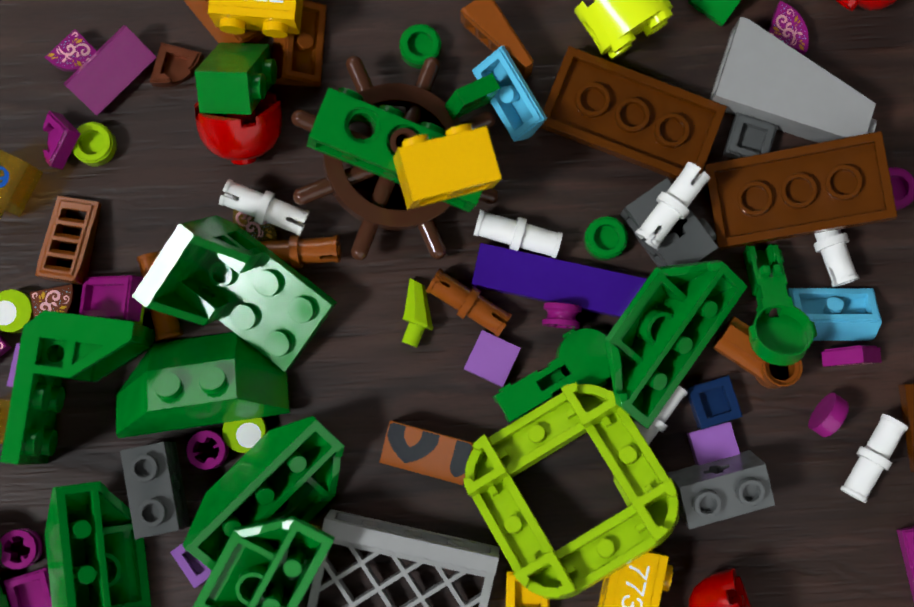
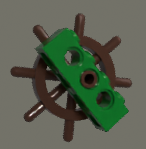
[291,56,499,260]

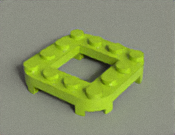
[463,382,679,600]

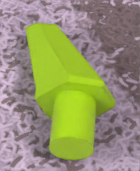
[401,278,433,348]

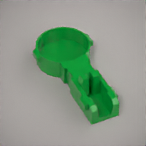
[743,243,817,366]
[492,328,611,423]

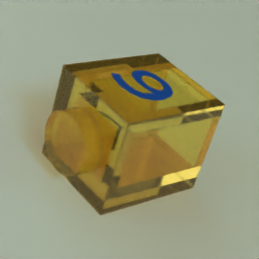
[0,150,43,218]

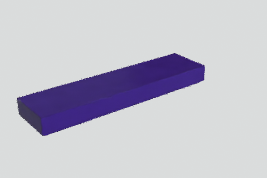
[471,243,647,318]

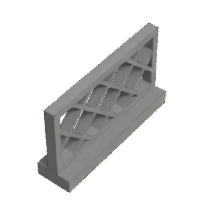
[307,509,499,607]

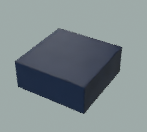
[685,375,743,430]

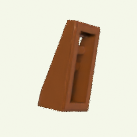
[460,0,534,79]
[35,196,101,285]

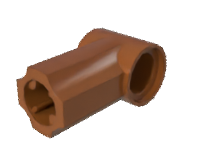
[712,316,803,389]

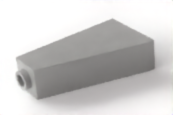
[709,17,877,143]

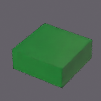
[445,73,500,120]

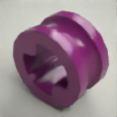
[542,302,582,329]
[186,430,229,470]
[0,528,43,569]

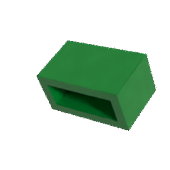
[195,43,277,115]

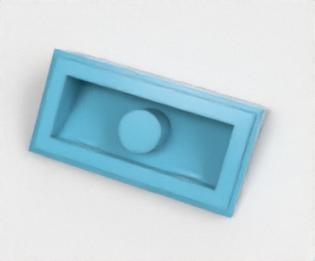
[472,46,547,142]
[787,288,882,341]

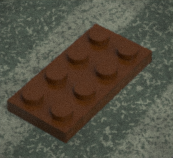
[540,46,727,180]
[705,131,897,250]

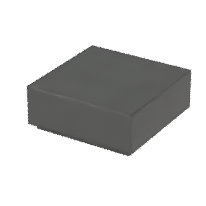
[723,113,778,159]

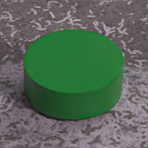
[399,24,441,69]
[584,217,628,261]

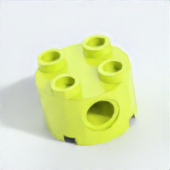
[574,0,673,60]

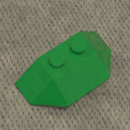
[604,260,748,429]
[116,332,291,438]
[183,416,344,570]
[45,481,151,607]
[193,516,335,607]

